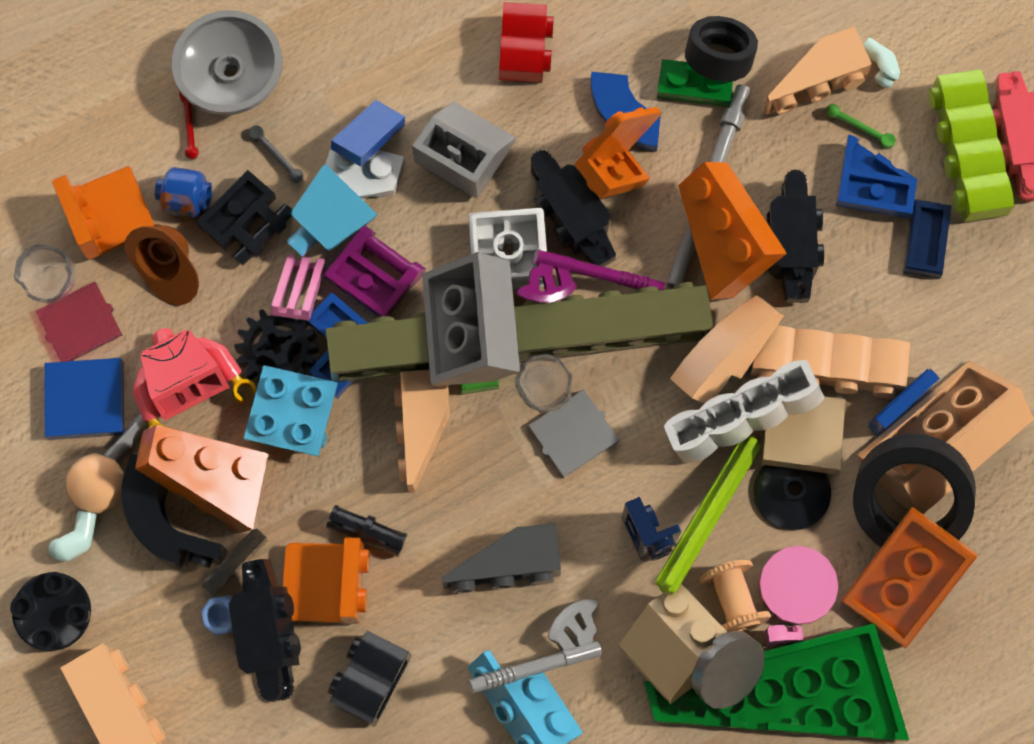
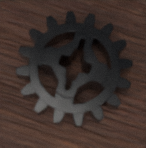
[234,309,319,383]

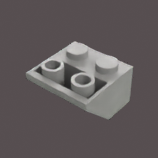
[412,102,516,199]

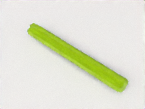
[655,436,761,595]

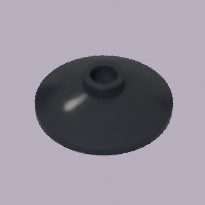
[753,465,831,531]

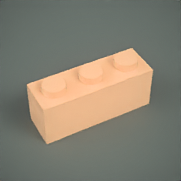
[60,643,166,744]

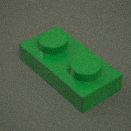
[657,59,733,107]

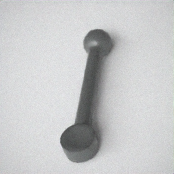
[249,125,303,183]

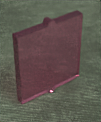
[36,282,123,362]

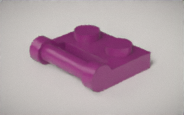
[324,226,426,317]

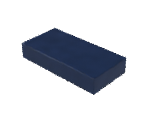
[903,199,952,279]

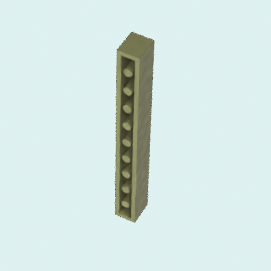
[326,282,714,382]

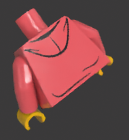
[133,328,256,428]

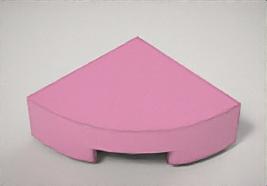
[763,625,804,647]

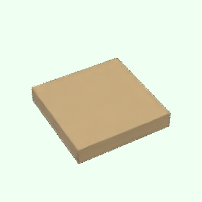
[761,396,846,475]

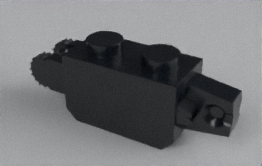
[531,149,616,267]
[766,169,824,303]
[228,559,301,702]

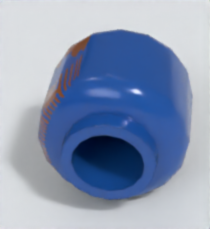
[154,167,212,219]

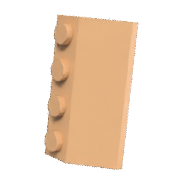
[857,361,1034,514]

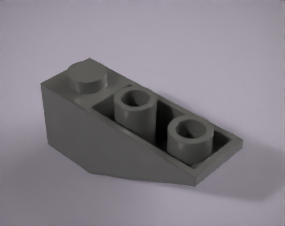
[442,523,561,593]

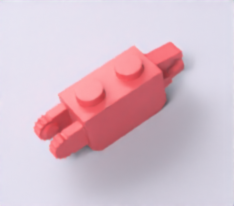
[992,71,1034,202]

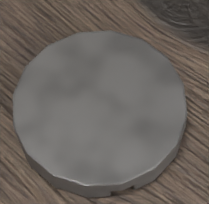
[692,631,765,708]

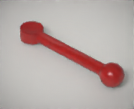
[179,92,199,160]

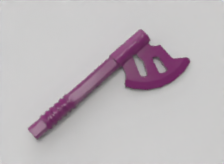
[516,249,665,303]

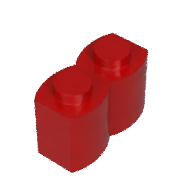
[499,2,554,83]

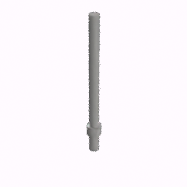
[667,84,750,288]

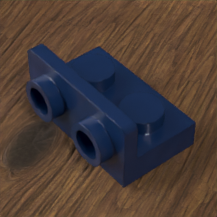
[622,497,681,561]

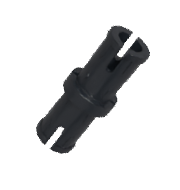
[326,504,407,557]

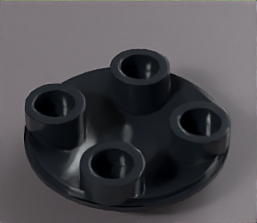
[10,572,91,651]

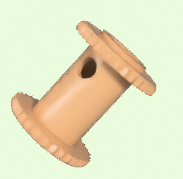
[699,559,771,632]

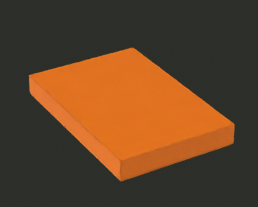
[841,507,978,649]

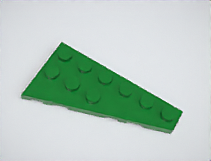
[643,623,909,742]

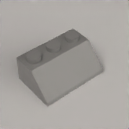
[422,252,520,386]

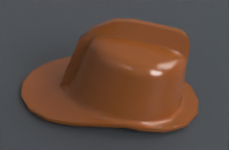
[124,224,199,306]

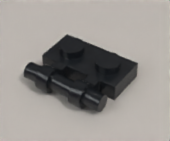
[196,170,292,266]

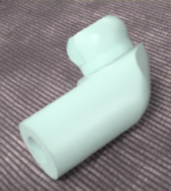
[863,37,901,88]
[48,511,97,562]

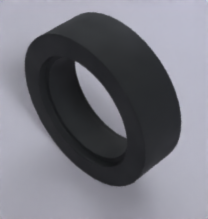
[853,434,976,547]

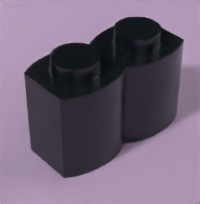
[328,630,411,727]

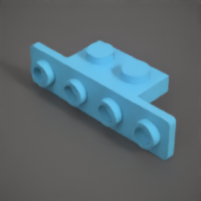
[468,650,583,744]

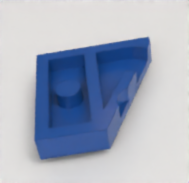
[836,135,917,219]

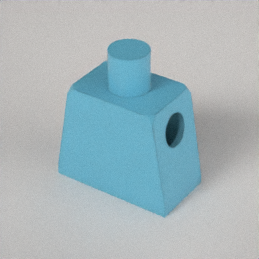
[287,164,378,257]

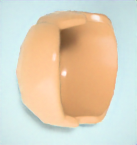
[66,453,124,513]

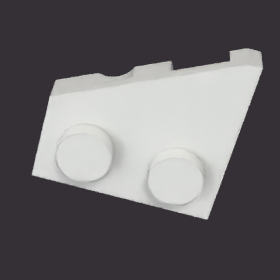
[326,148,405,201]

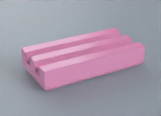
[271,254,325,320]

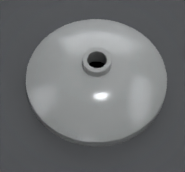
[171,10,283,115]

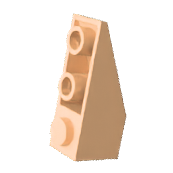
[763,26,872,115]
[394,370,450,493]

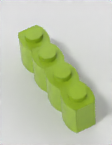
[928,69,1014,222]

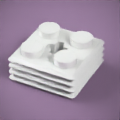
[468,208,547,289]

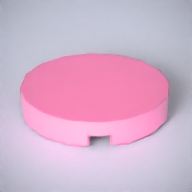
[758,546,839,625]

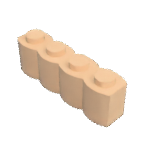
[750,325,910,399]

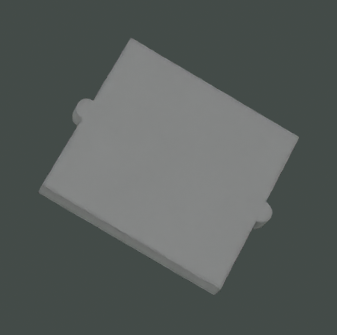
[528,389,619,478]

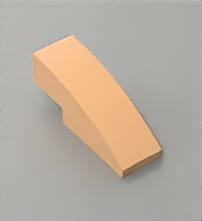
[670,295,784,404]

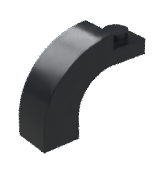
[122,453,228,570]

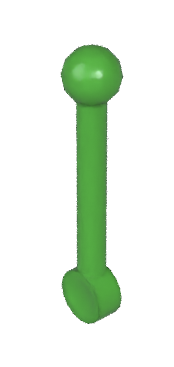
[825,104,896,149]

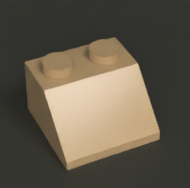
[619,584,728,705]

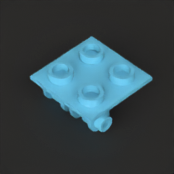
[243,365,338,457]

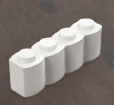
[664,360,825,463]

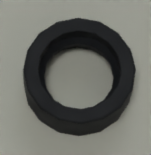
[685,16,758,82]

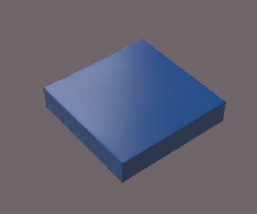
[44,358,125,440]

